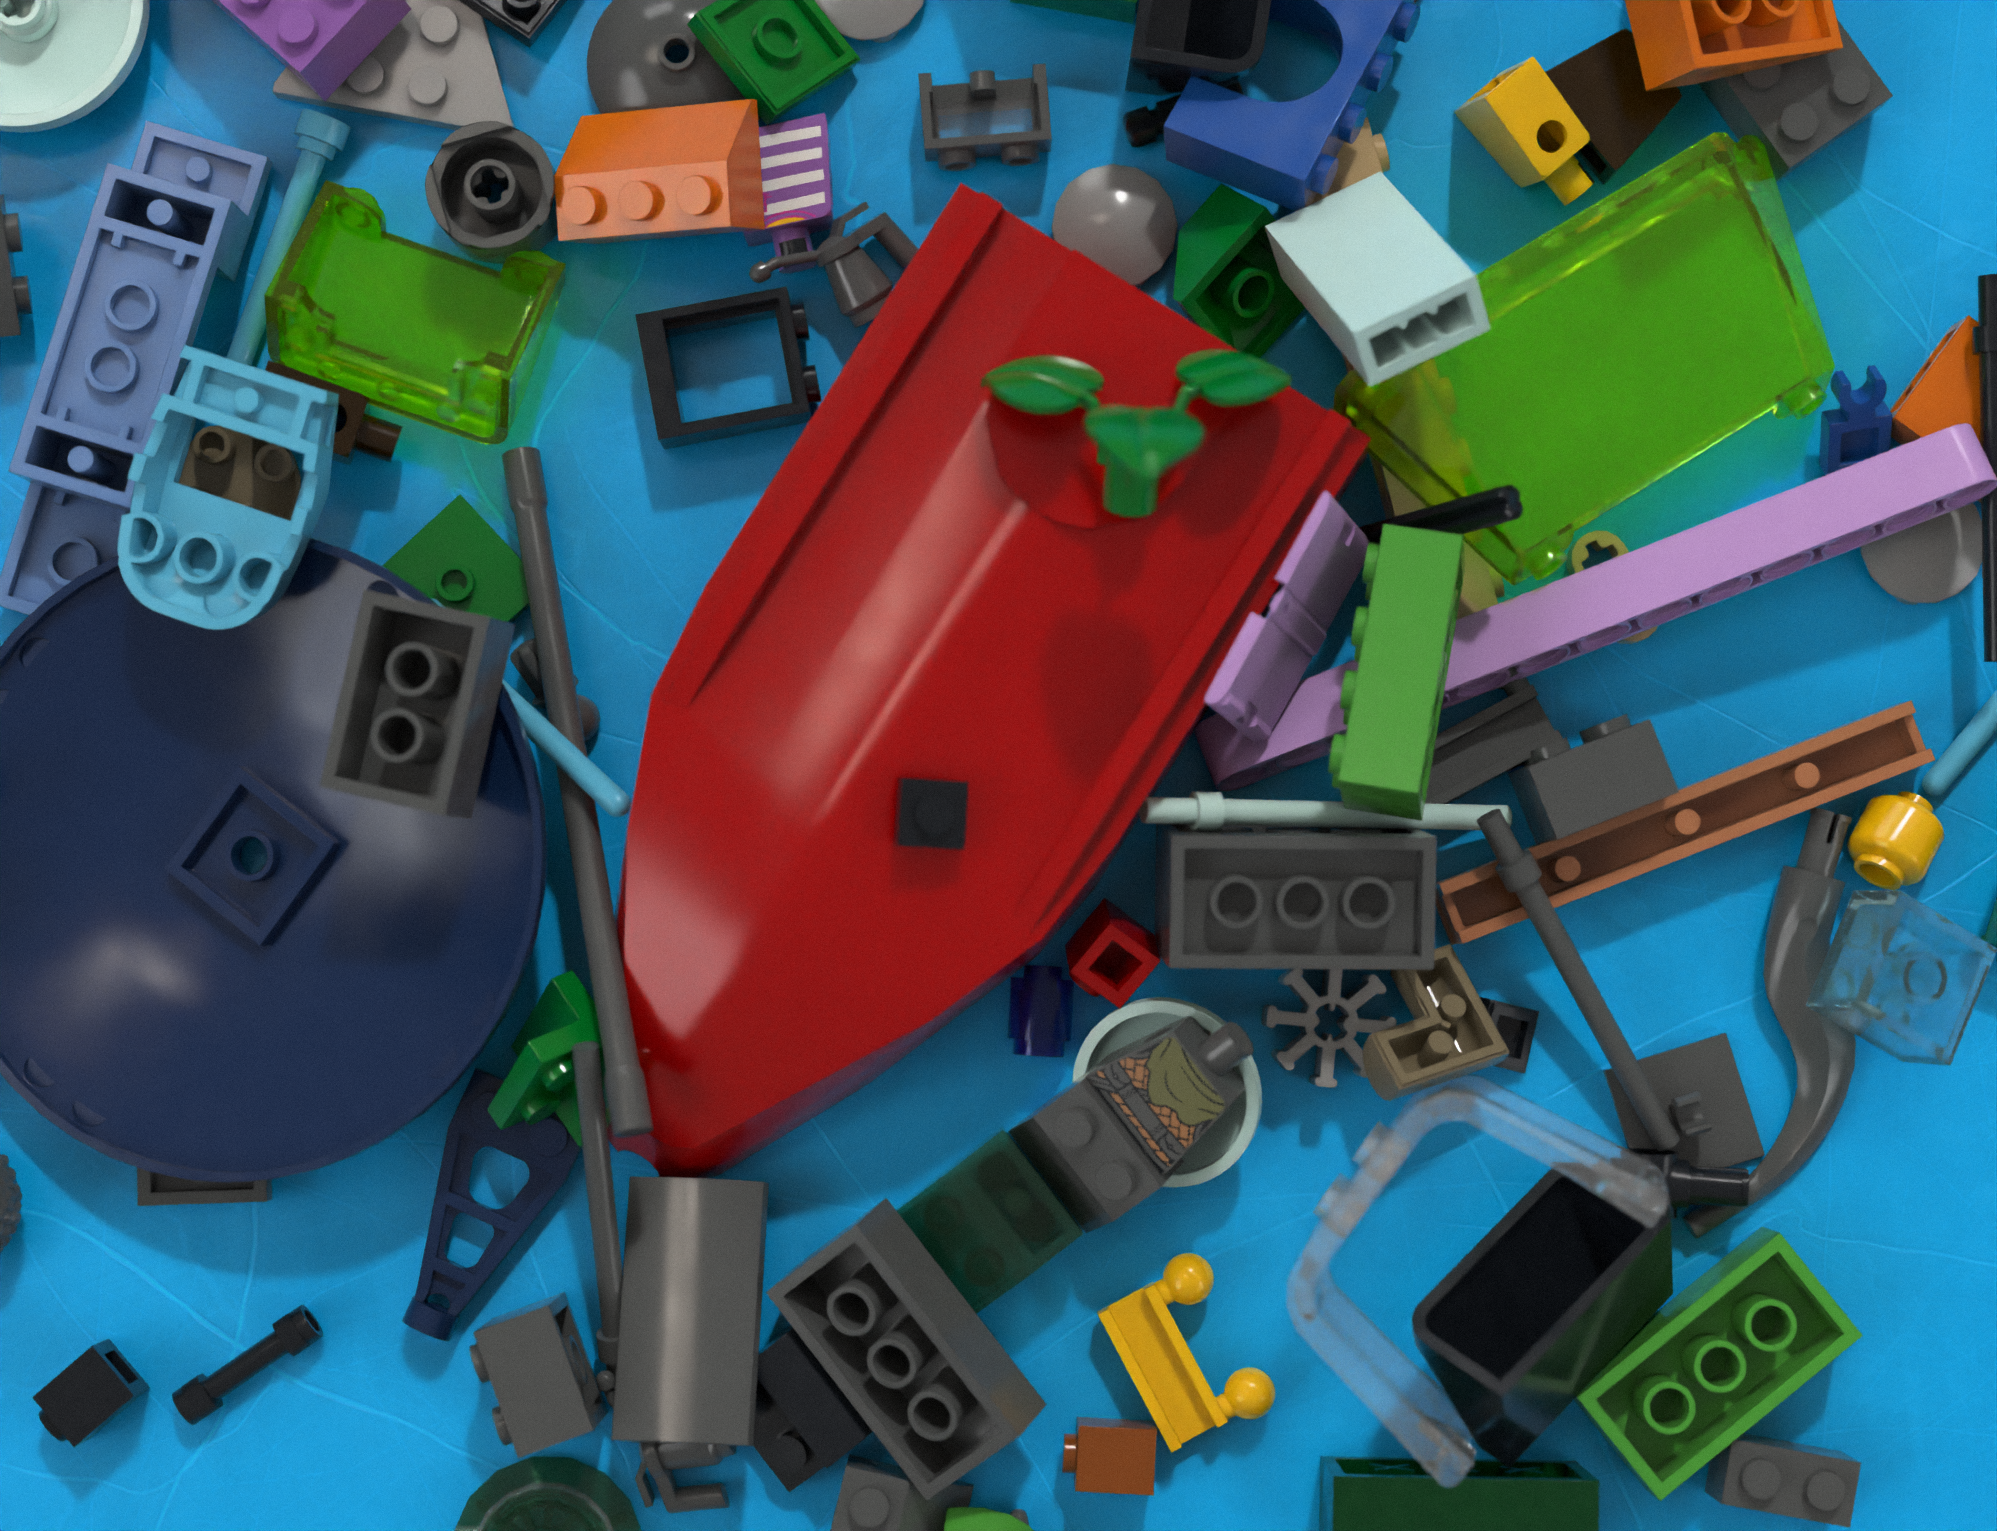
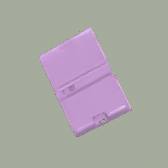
[1204,491,1370,742]

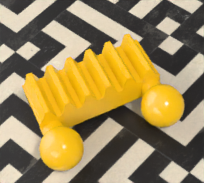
[1097,1253,1275,1453]

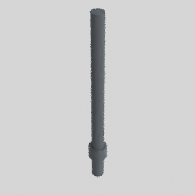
[1477,809,1680,1151]
[572,1041,623,1388]

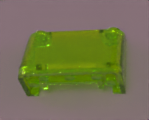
[264,180,566,445]

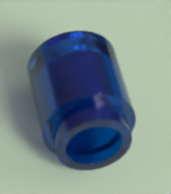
[1007,965,1074,1057]

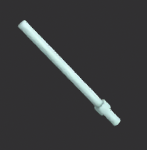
[1139,792,1512,831]

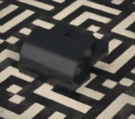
[753,1326,873,1492]

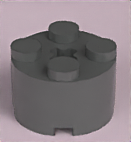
[425,121,558,264]

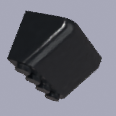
[1125,0,1271,96]
[1412,1164,1673,1468]

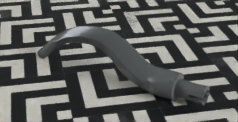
[1682,807,1856,1239]

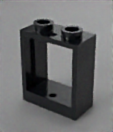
[635,287,822,449]

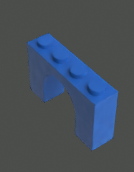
[1163,0,1420,211]

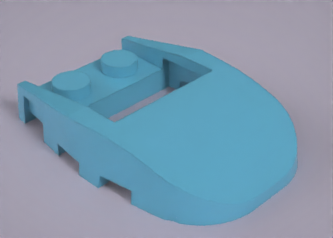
[117,345,339,630]

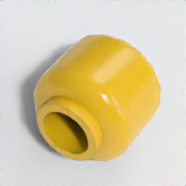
[1847,791,1945,890]

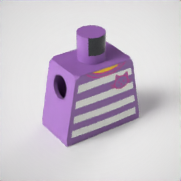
[743,113,834,274]

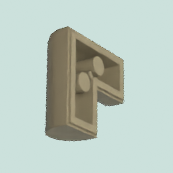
[1363,944,1510,1101]

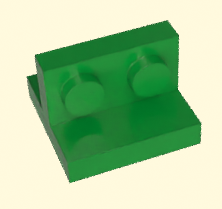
[487,970,611,1148]

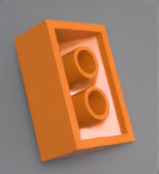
[554,99,765,244]

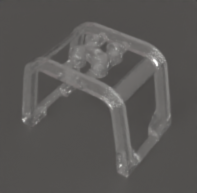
[1287,1074,1668,1487]

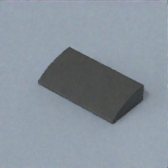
[611,1177,769,1446]

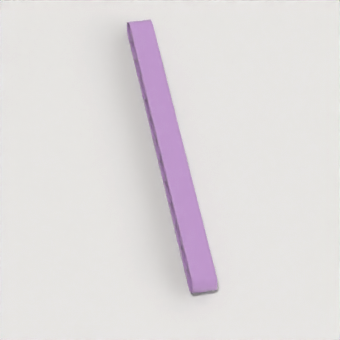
[1194,423,1997,791]

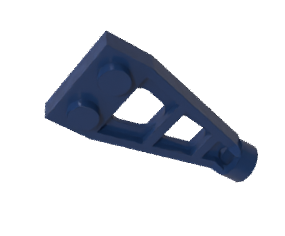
[402,1068,582,1341]

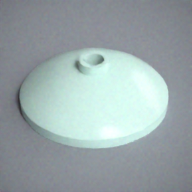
[1072,997,1262,1187]

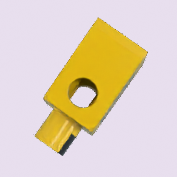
[1454,56,1595,206]

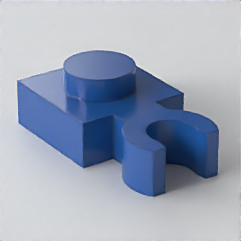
[1819,365,1892,475]

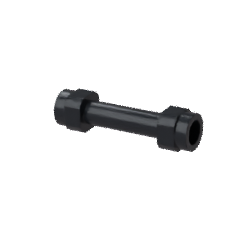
[172,1305,323,1425]

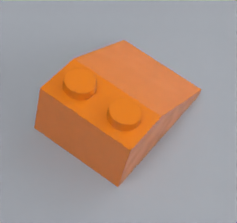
[1625,0,1843,91]

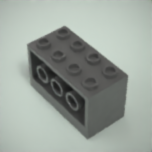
[1154,824,1437,970]

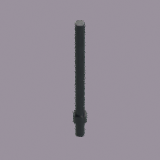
[1972,274,1997,662]

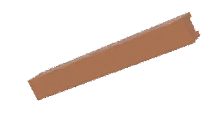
[1435,700,1935,945]

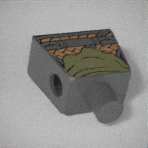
[1085,1016,1253,1176]

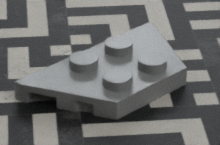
[273,0,515,130]

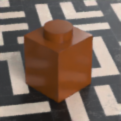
[1062,1417,1157,1496]

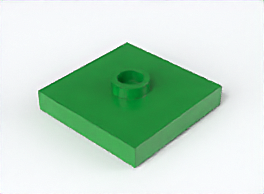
[687,0,861,125]
[382,494,530,623]

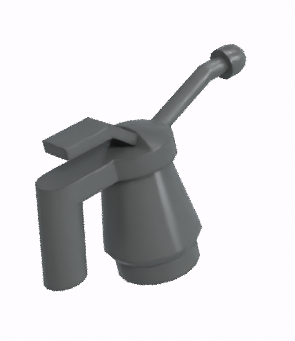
[749,202,918,328]
[596,1370,737,1513]

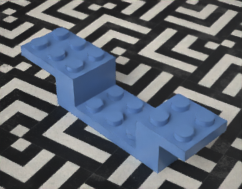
[0,121,273,615]

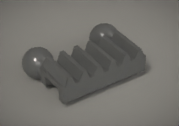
[1425,666,1563,804]

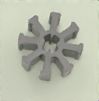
[1261,969,1396,1088]

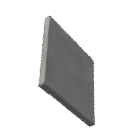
[1603,1033,1765,1168]

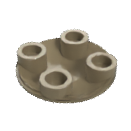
[179,425,301,520]

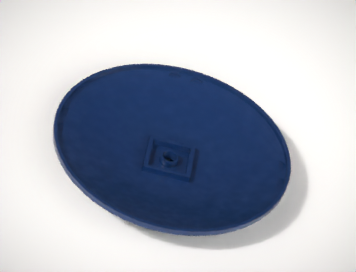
[0,538,548,1183]

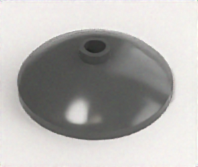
[587,0,761,121]

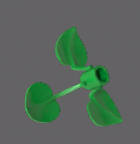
[980,349,1292,517]

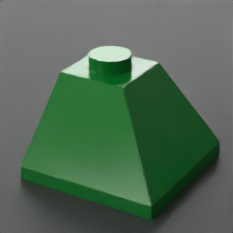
[1173,184,1305,358]

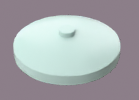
[0,0,150,133]

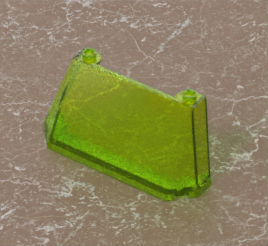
[1333,132,1835,586]

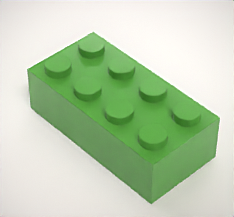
[1329,524,1465,821]
[1574,1227,1863,1501]

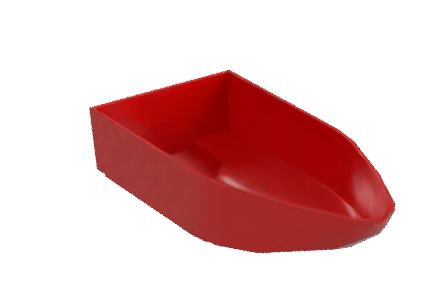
[607,183,1371,1178]

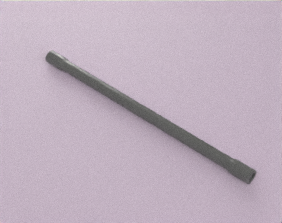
[502,447,653,1138]

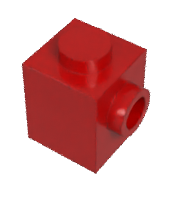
[1065,898,1161,1009]

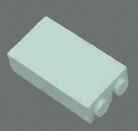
[1265,171,1491,387]

